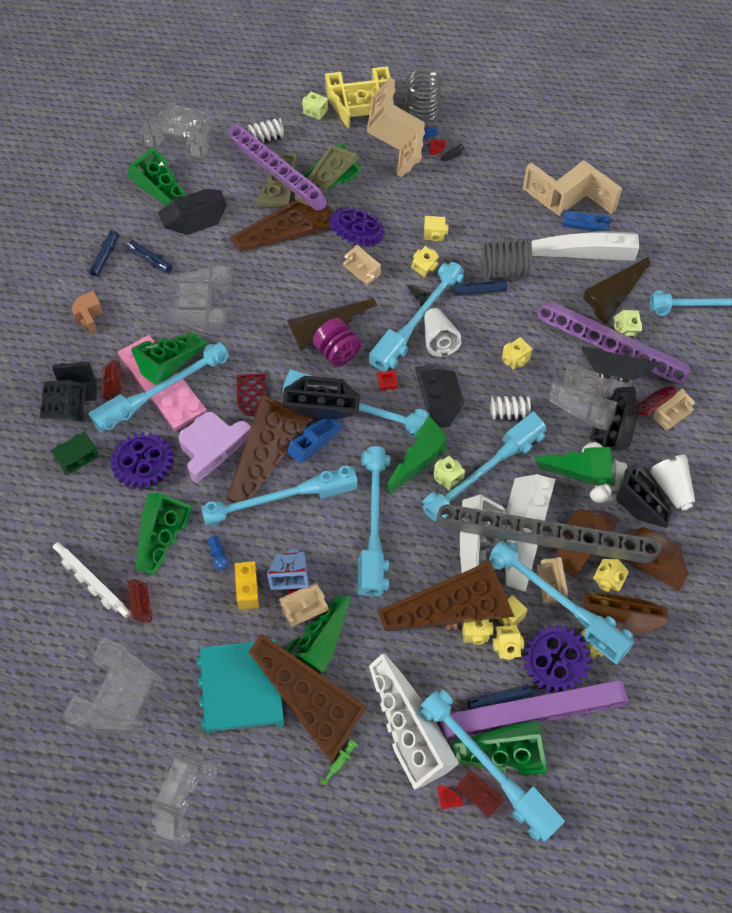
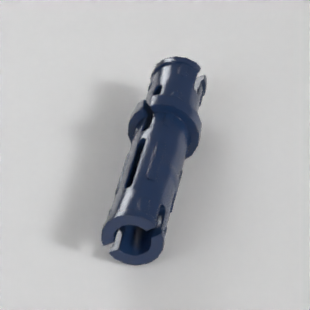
[89,230,120,277]
[127,240,173,274]
[453,280,507,296]
[467,684,532,710]

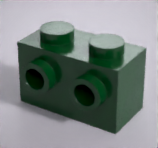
[51,431,100,476]

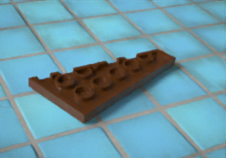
[230,200,335,252]
[226,395,314,503]
[378,561,515,631]
[248,634,367,762]

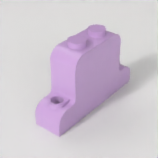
[179,412,251,484]

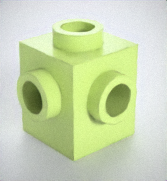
[302,92,328,120]
[614,310,642,338]
[434,456,465,491]

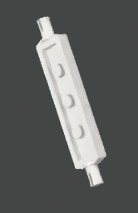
[53,542,131,618]

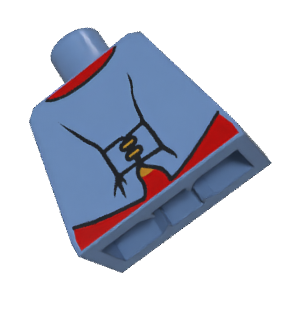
[267,548,309,590]

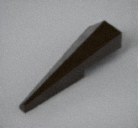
[583,257,651,324]
[287,298,377,351]

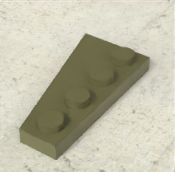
[294,145,359,206]
[255,153,297,208]

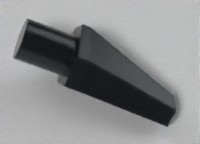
[441,144,464,161]
[407,284,427,306]

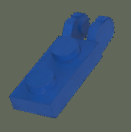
[562,210,611,232]

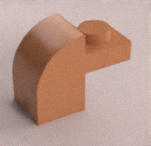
[72,291,103,334]

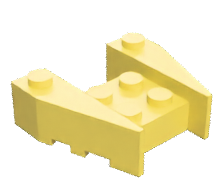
[325,66,390,128]

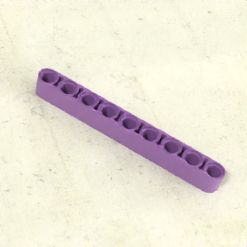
[229,125,327,210]
[537,301,690,383]
[440,681,629,741]

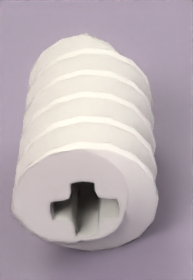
[248,118,284,143]
[491,396,531,420]

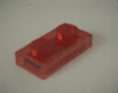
[103,360,121,401]
[128,579,152,623]
[455,770,504,819]

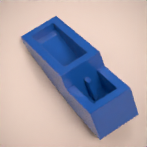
[287,418,343,464]

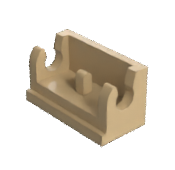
[343,245,381,285]
[652,389,695,431]
[537,557,568,604]
[279,583,329,627]

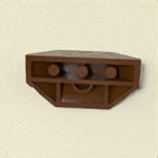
[556,509,620,578]
[610,527,688,591]
[583,592,668,636]

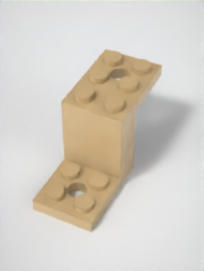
[367,77,425,177]
[523,160,622,216]

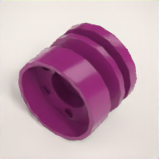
[313,318,362,367]

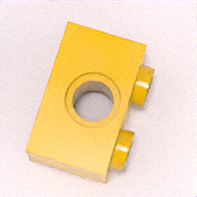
[235,561,259,610]

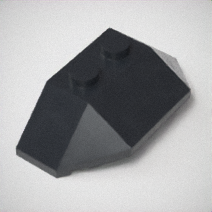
[158,189,227,235]
[581,346,658,383]
[415,364,464,428]
[282,375,360,419]
[590,387,638,452]
[616,464,672,528]

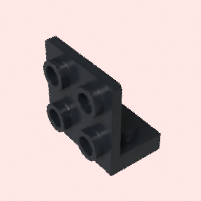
[52,361,97,401]
[40,380,86,422]

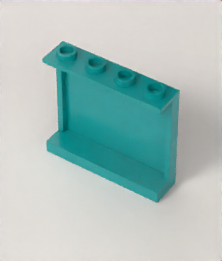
[197,639,285,736]

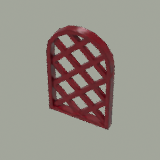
[237,373,267,416]
[637,386,677,415]

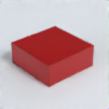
[377,370,398,391]

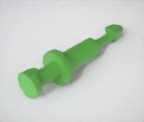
[320,739,358,785]

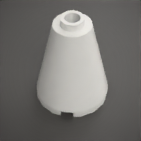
[424,308,462,357]
[649,454,696,511]

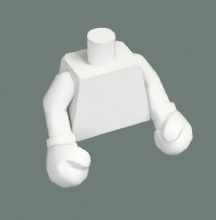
[582,442,627,504]

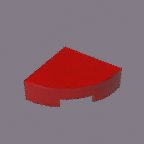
[430,140,446,155]
[437,786,463,810]

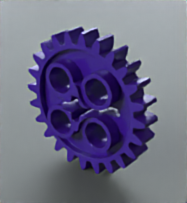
[330,206,385,247]
[110,432,174,490]
[522,624,592,693]

